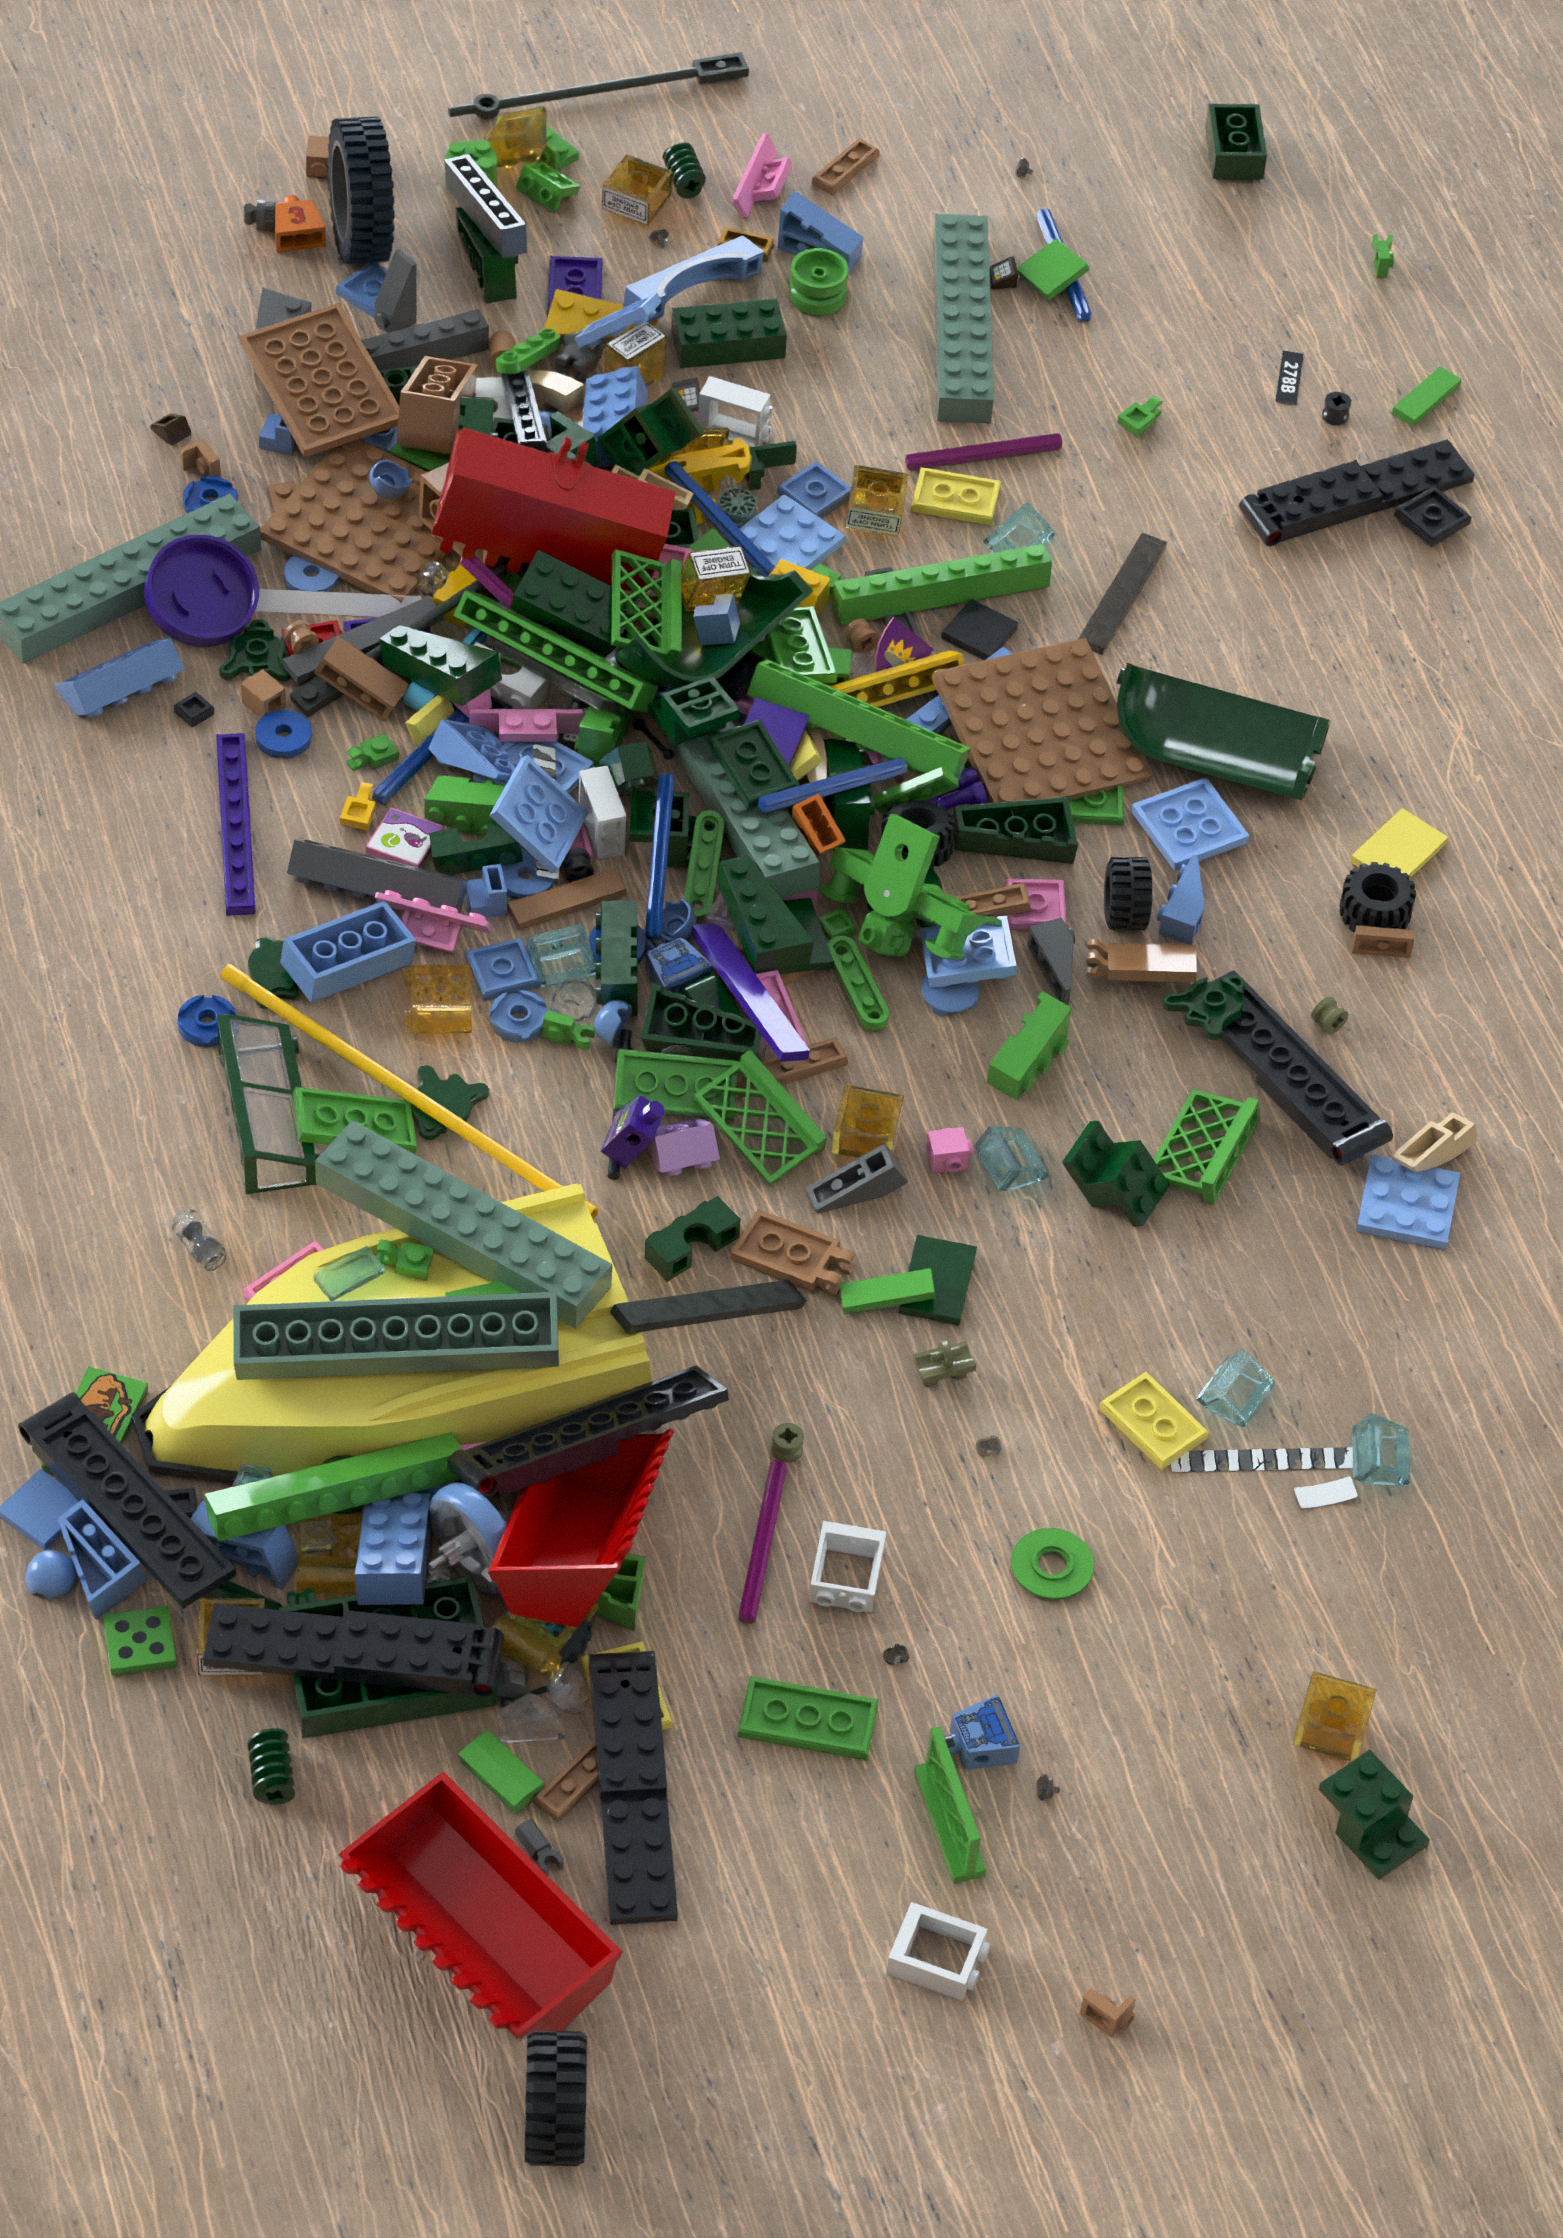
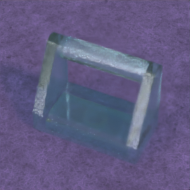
[983,501,1055,552]
[527,924,596,988]
[974,1126,1049,1191]
[1196,1349,1275,1427]
[1352,1413,1410,1486]

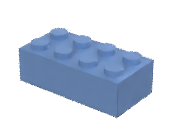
[583,366,648,468]
[280,901,416,1003]
[355,1492,432,1605]

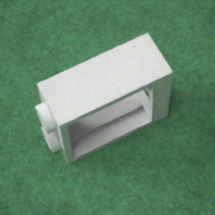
[698,376,773,447]
[579,765,626,860]
[809,1521,886,1613]
[886,1902,991,2001]

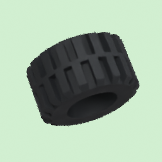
[881,800,954,869]
[1104,857,1153,930]
[1339,862,1416,932]

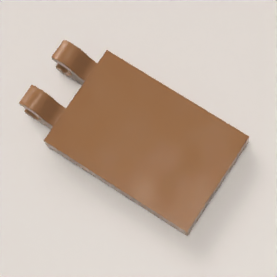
[1087,939,1197,982]
[730,1209,855,1296]

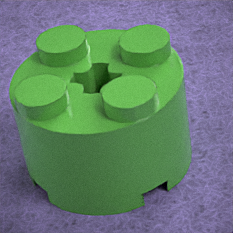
[445,140,498,187]

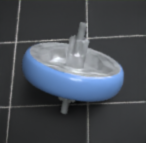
[428,1483,513,1594]

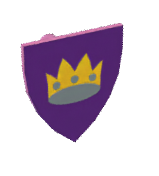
[875,617,934,672]

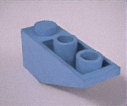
[1157,855,1205,945]

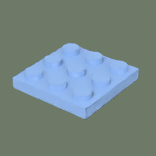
[729,494,846,570]
[473,741,594,794]
[489,755,589,874]
[1131,777,1249,871]
[920,916,1017,988]
[1356,1154,1460,1250]

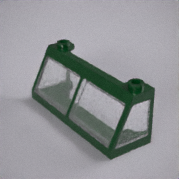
[217,1014,321,1194]

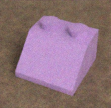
[646,1118,720,1176]

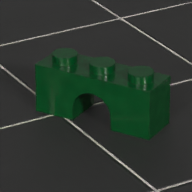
[429,821,523,875]
[644,1196,741,1282]

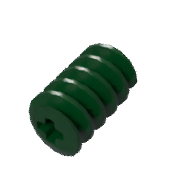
[662,142,706,199]
[247,1728,295,1805]

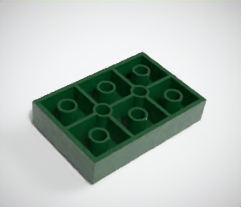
[279,1576,498,1739]

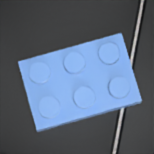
[574,293,662,348]

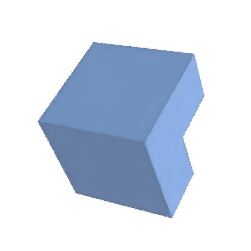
[259,413,297,455]
[693,593,740,645]
[465,864,507,918]

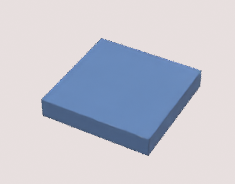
[336,262,387,318]
[777,461,854,519]
[465,938,540,1001]
[0,1469,79,1550]

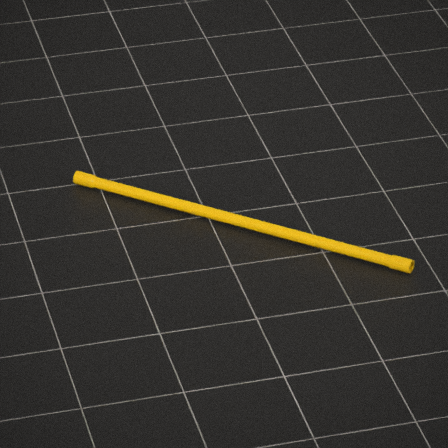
[220,964,599,1220]

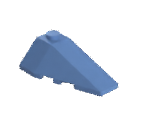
[428,719,515,781]

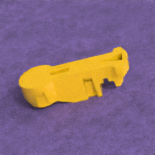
[649,438,752,493]

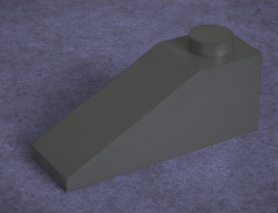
[374,249,417,333]
[1027,917,1075,1005]
[806,1144,908,1213]

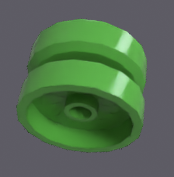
[789,248,849,316]

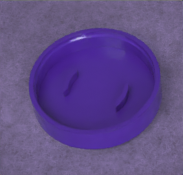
[144,534,259,647]

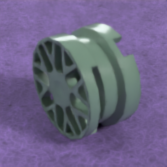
[718,488,757,528]

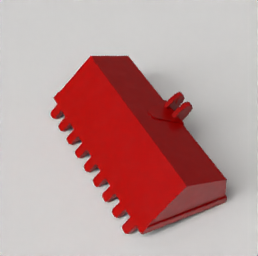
[431,428,675,592]
[488,1428,674,1628]
[339,1772,622,2039]

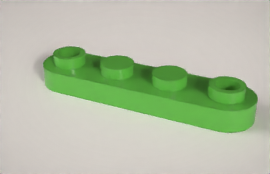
[496,329,561,374]
[684,810,725,921]
[828,936,889,1031]

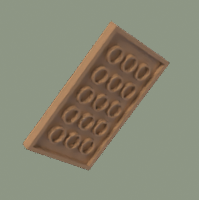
[239,303,399,458]

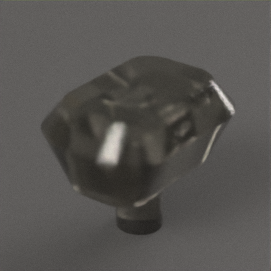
[1015,158,1034,177]
[649,229,669,248]
[976,1435,1002,1457]
[883,1644,909,1665]
[1036,1774,1060,1801]

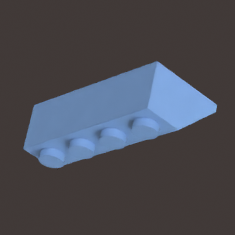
[54,638,185,718]

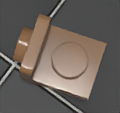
[180,439,221,478]
[1079,1988,1136,2038]

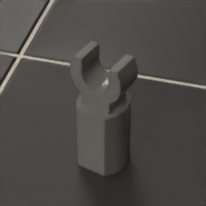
[515,1819,563,1876]

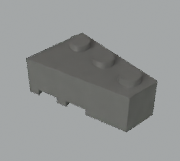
[254,287,312,370]

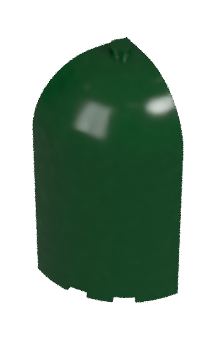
[614,563,813,688]
[1117,663,1331,800]

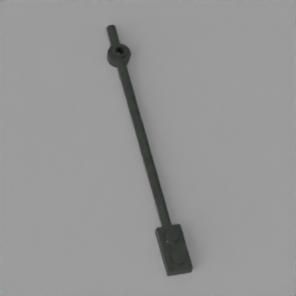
[448,52,749,119]
[290,558,523,718]

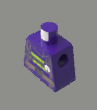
[600,1095,665,1168]

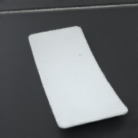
[1294,1476,1358,1508]

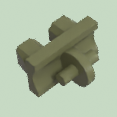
[913,1340,977,1387]

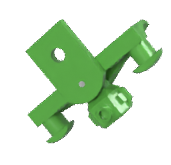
[819,814,1001,960]

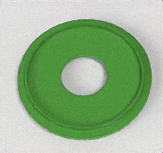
[1011,1528,1094,1600]

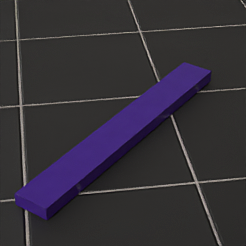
[216,733,256,916]
[691,923,810,1062]

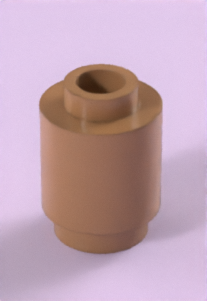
[489,330,516,369]

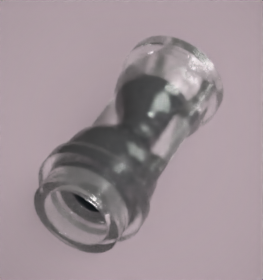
[171,1209,226,1271]

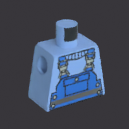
[646,936,713,993]
[944,1695,1020,1769]

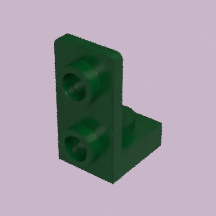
[745,441,797,490]

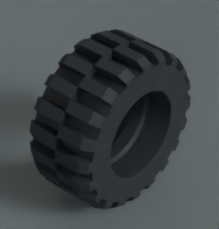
[524,2031,587,2166]

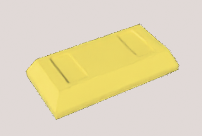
[405,695,454,746]

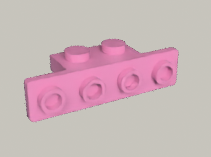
[733,133,792,218]
[469,709,584,742]
[375,890,492,954]

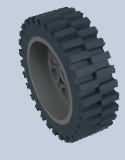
[328,116,395,264]

